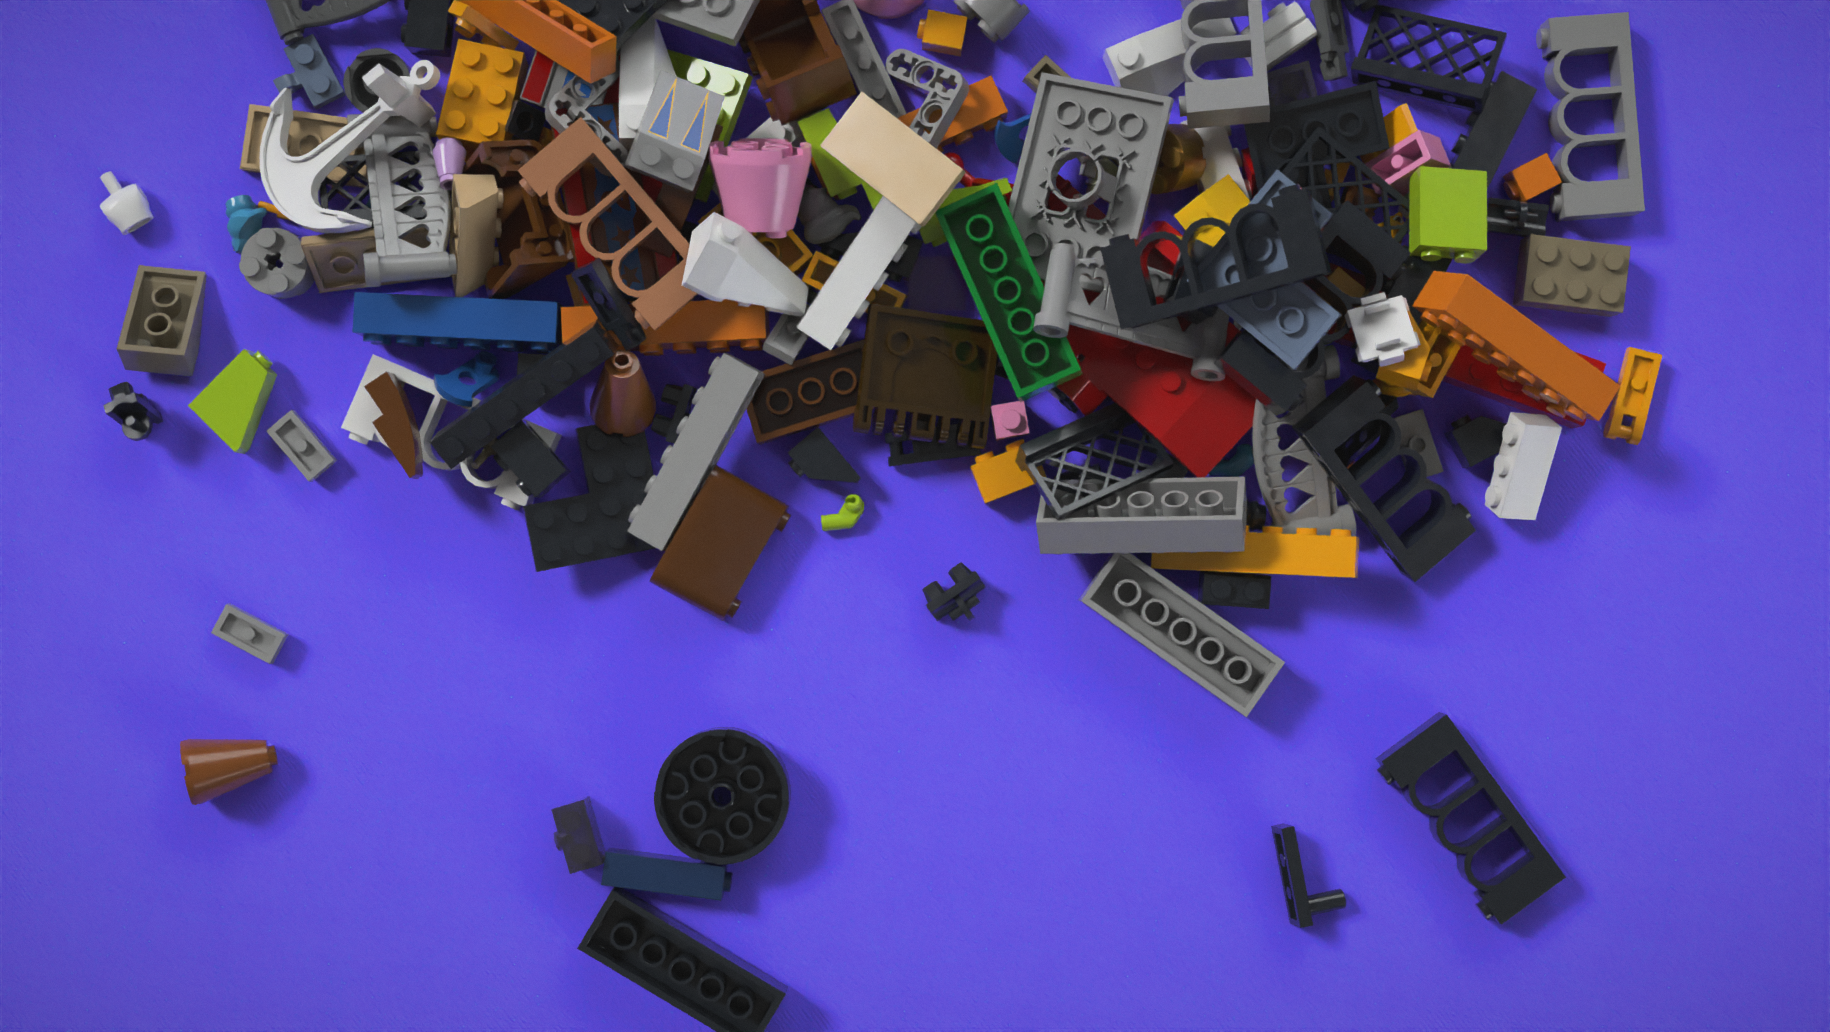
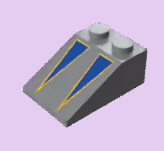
[624,70,725,193]

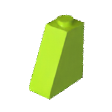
[188,349,277,454]

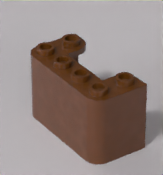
[739,0,857,126]

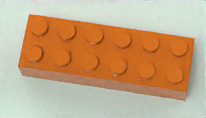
[1412,271,1621,422]
[561,299,770,356]

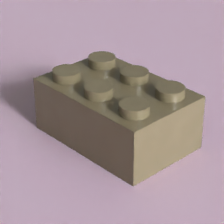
[1513,234,1631,317]

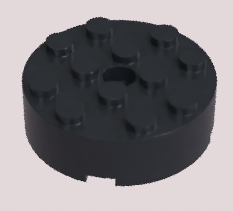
[654,727,791,865]

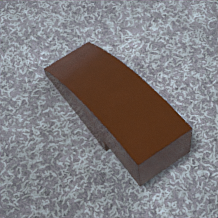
[364,371,423,479]

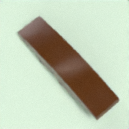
[640,124,723,258]

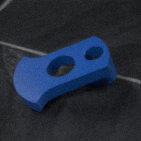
[995,113,1031,164]
[434,351,500,407]

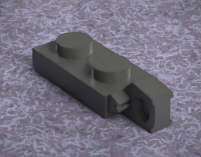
[1310,0,1349,81]

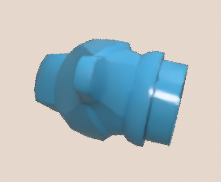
[225,195,267,254]

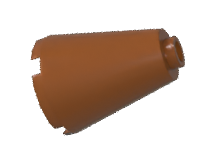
[589,350,656,437]
[180,739,278,805]

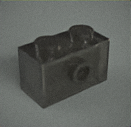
[551,796,605,874]

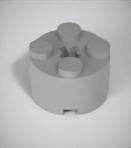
[953,0,1030,43]
[239,228,315,299]

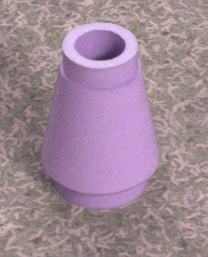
[432,138,467,191]

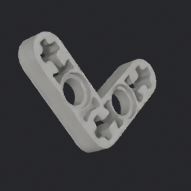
[885,49,969,149]
[545,57,628,177]

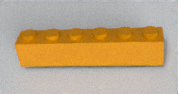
[1151,526,1359,578]

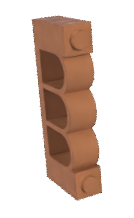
[518,117,698,330]

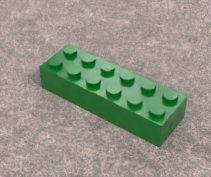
[935,183,1083,402]

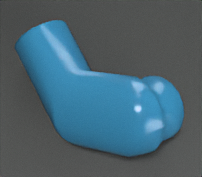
[1209,444,1254,477]

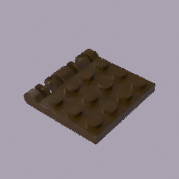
[853,304,997,449]

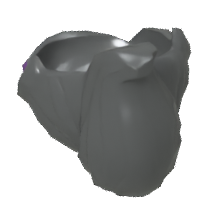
[798,184,862,244]

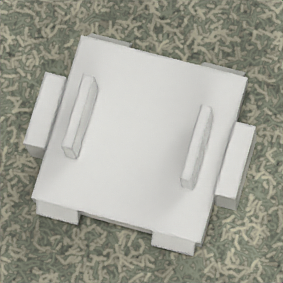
[1345,292,1421,367]

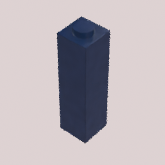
[601,847,733,900]

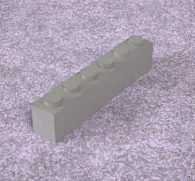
[627,353,765,551]

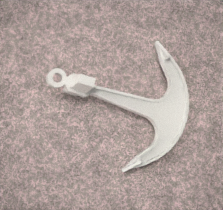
[259,60,440,233]

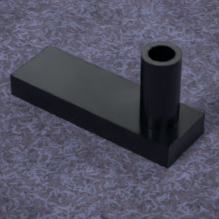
[1271,823,1346,928]

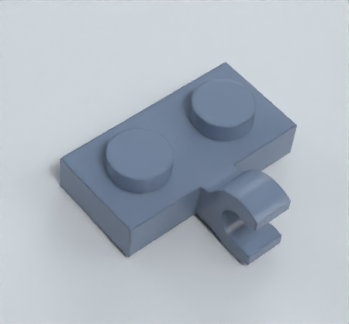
[273,34,346,110]

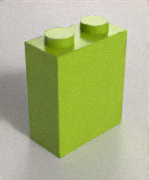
[1409,166,1487,264]

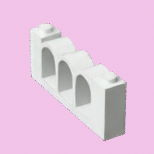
[341,354,562,511]

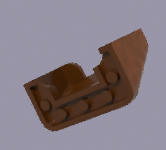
[462,140,573,299]
[650,465,791,621]

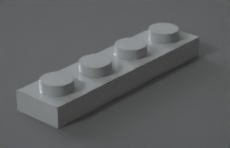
[821,0,907,118]

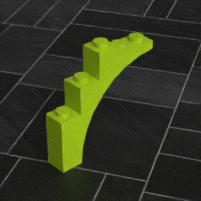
[798,108,1012,247]

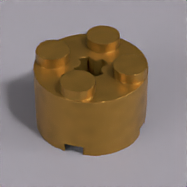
[1151,124,1206,194]

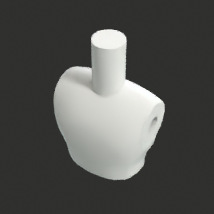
[100,171,154,235]

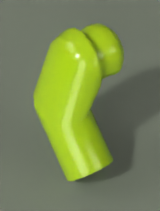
[821,494,865,531]

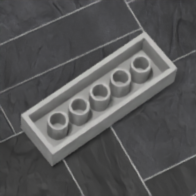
[1036,477,1247,555]
[1078,553,1285,717]

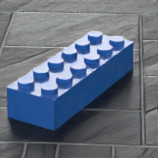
[352,292,564,354]

